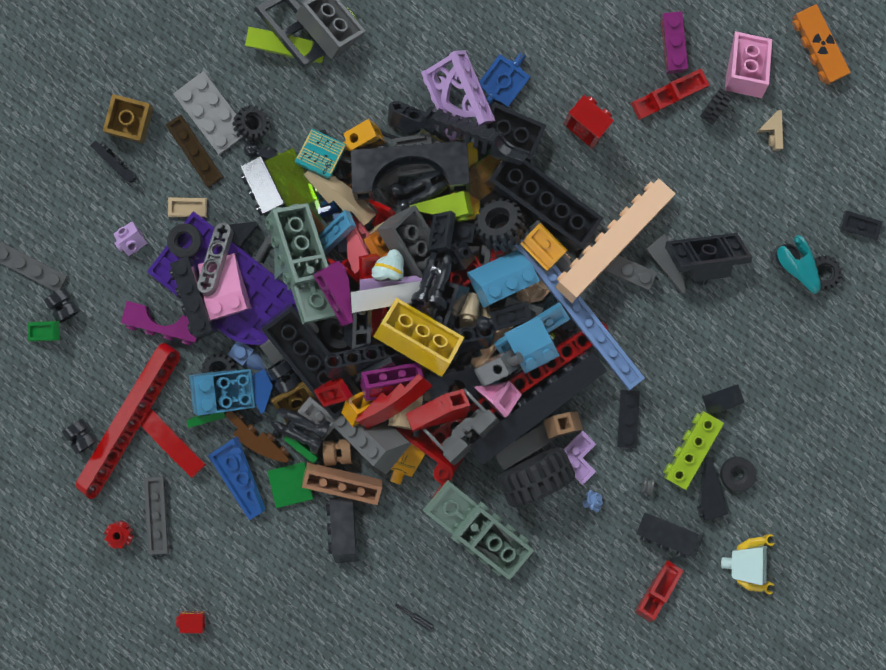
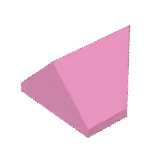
[474,381,522,417]

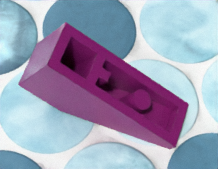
[313,261,353,326]

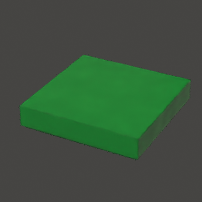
[267,462,314,508]

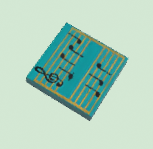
[295,129,347,179]

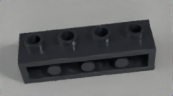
[170,257,218,338]

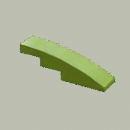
[245,27,324,63]

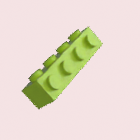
[663,411,724,490]

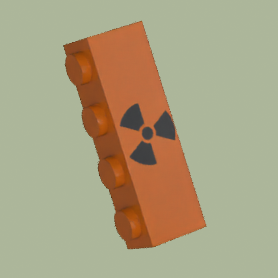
[792,4,851,85]

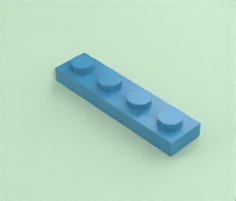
[494,302,570,353]

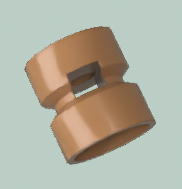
[323,439,352,466]

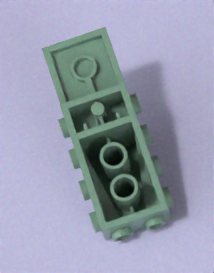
[265,203,336,324]
[423,480,534,580]

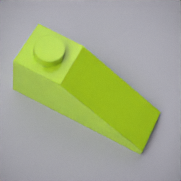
[410,191,474,222]

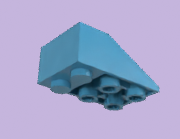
[189,369,255,416]

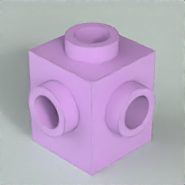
[114,221,147,256]

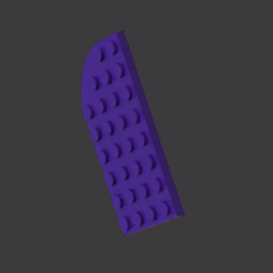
[147,211,297,345]

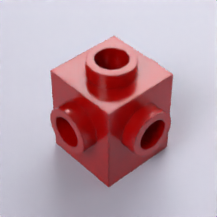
[104,520,134,550]

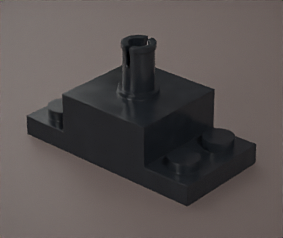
[665,233,752,286]

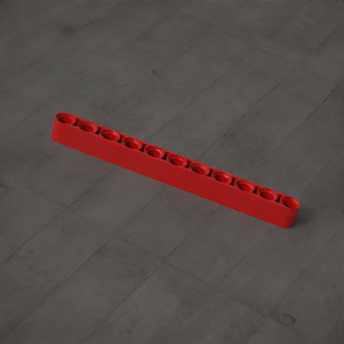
[429,322,608,447]

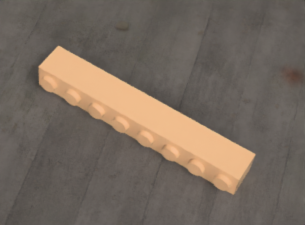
[555,178,676,303]

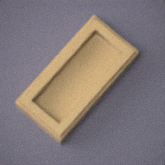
[168,197,207,218]

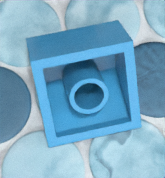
[504,316,560,374]

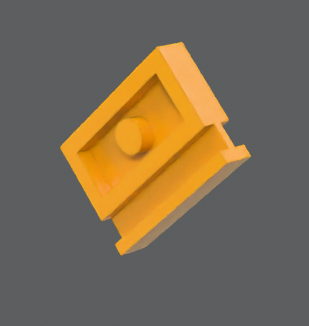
[520,223,568,271]

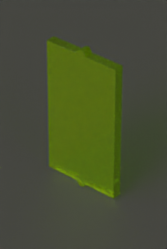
[265,148,318,207]

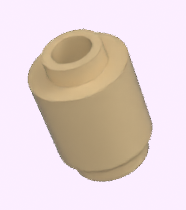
[458,293,480,323]

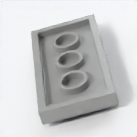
[173,71,243,155]

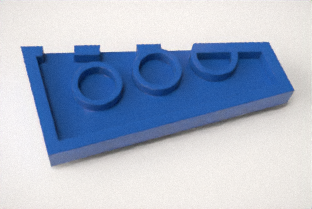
[208,436,266,520]

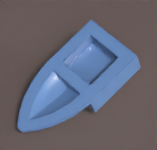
[227,341,265,370]

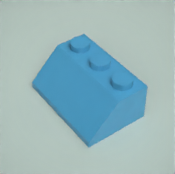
[467,250,540,308]

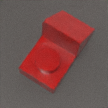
[314,378,353,407]

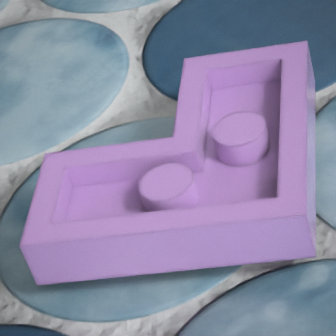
[564,431,596,485]

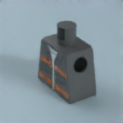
[474,349,524,387]

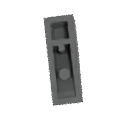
[644,234,686,294]

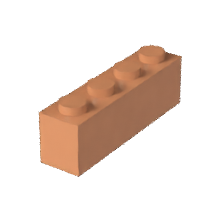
[302,462,382,505]

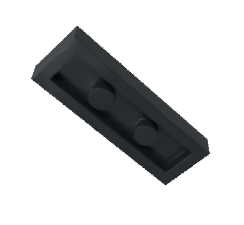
[617,390,640,449]

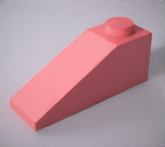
[346,215,371,275]

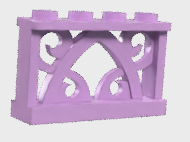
[421,50,495,141]

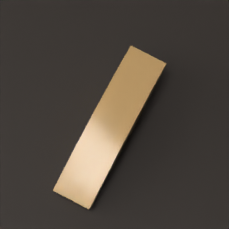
[304,170,377,226]

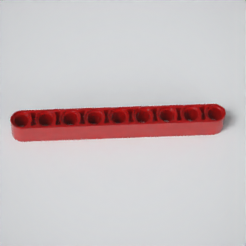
[75,343,180,499]

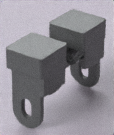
[422,388,500,465]

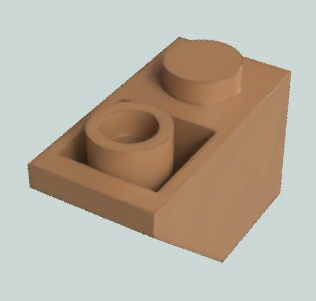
[543,412,583,439]

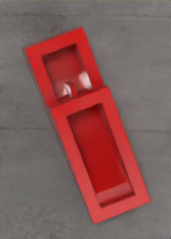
[634,560,684,622]

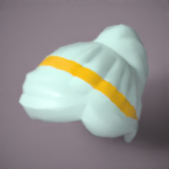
[371,249,404,280]

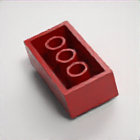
[563,95,614,149]

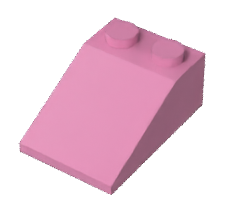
[725,31,772,98]
[198,253,252,320]

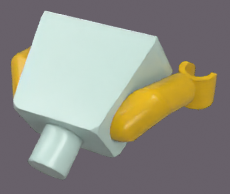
[721,534,775,594]

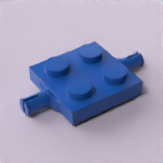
[479,53,531,108]

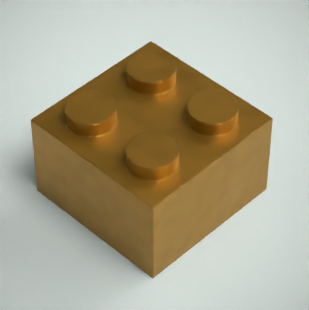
[103,94,154,144]

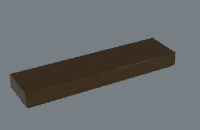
[165,114,224,188]

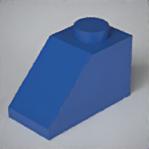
[251,369,275,414]

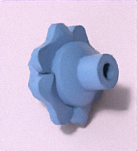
[583,490,603,513]

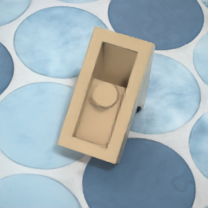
[756,110,783,151]

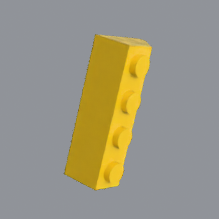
[373,298,464,377]

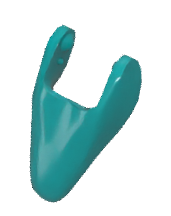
[777,235,821,294]

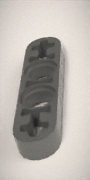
[197,223,234,296]

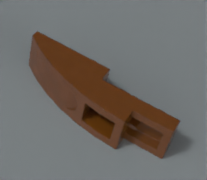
[225,410,291,463]

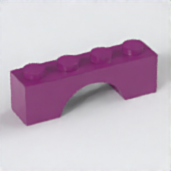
[121,301,199,345]

